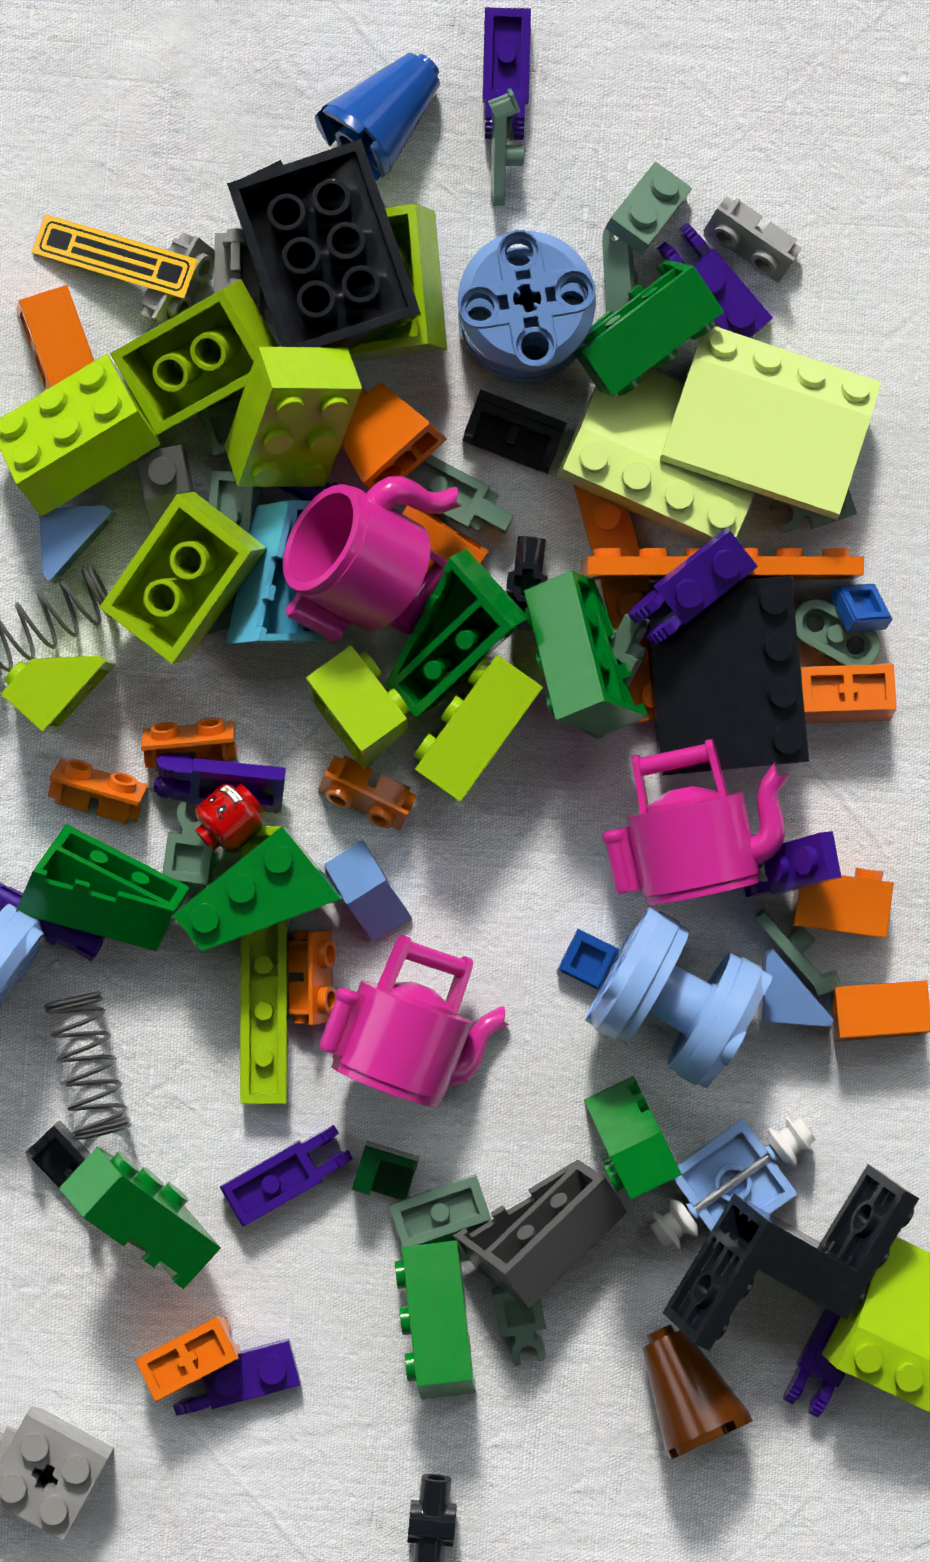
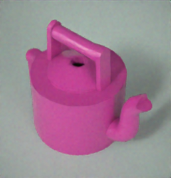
[283,476,462,643]
[602,739,790,906]
[319,935,509,1107]

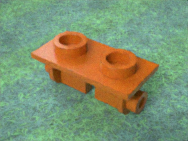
[141,718,238,772]
[318,755,417,831]
[48,759,148,824]
[287,930,337,1025]

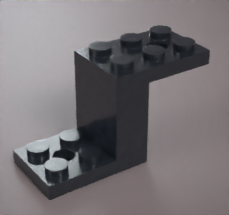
[662,1164,920,1351]

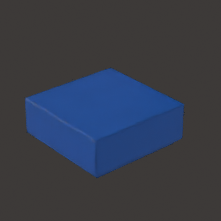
[830,583,893,632]
[557,928,619,990]

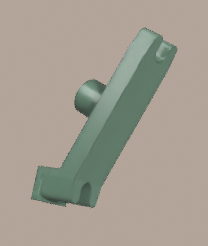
[488,88,524,206]
[602,229,638,313]
[755,909,842,997]

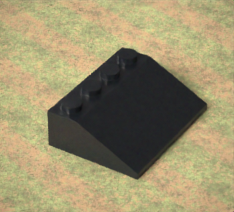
[227,139,421,350]
[642,576,809,776]

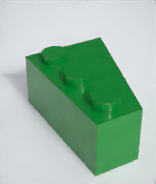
[574,259,724,396]
[385,549,527,718]
[524,570,648,736]
[16,824,189,951]
[173,825,343,951]
[584,1076,682,1200]
[59,1147,221,1289]
[395,1240,476,1399]

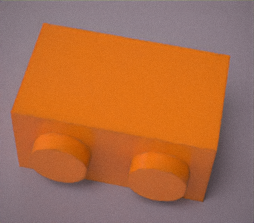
[790,868,894,938]

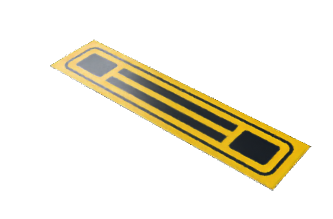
[31,214,198,298]

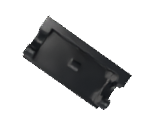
[462,389,567,475]
[25,1121,91,1188]

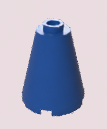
[315,53,440,181]

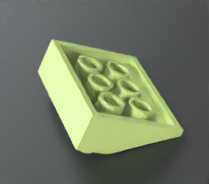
[660,326,881,520]
[555,368,755,544]

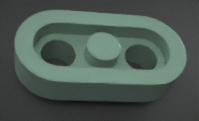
[795,599,880,666]

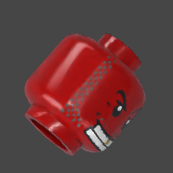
[195,784,265,853]

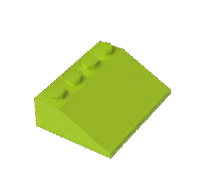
[822,1237,930,1412]

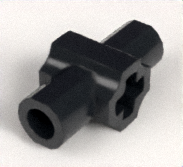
[506,536,548,631]
[407,1474,457,1562]

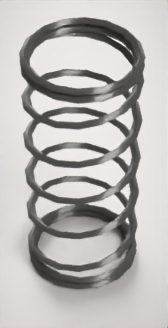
[0,564,112,677]
[44,991,132,1140]

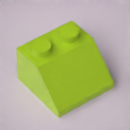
[306,645,409,770]
[1,655,115,733]

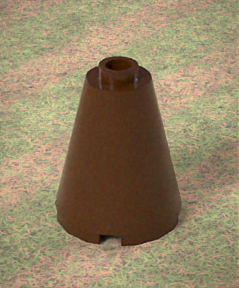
[642,1324,753,1460]

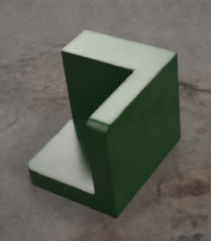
[352,1140,419,1200]

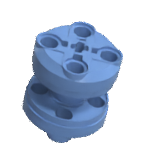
[458,230,596,384]

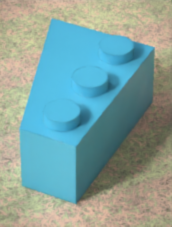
[225,500,326,645]

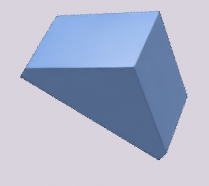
[39,505,116,584]
[324,840,412,942]
[758,948,834,1026]

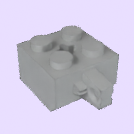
[0,1406,114,1541]

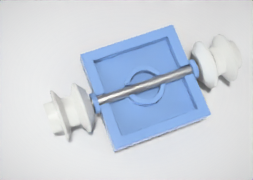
[650,1116,816,1250]

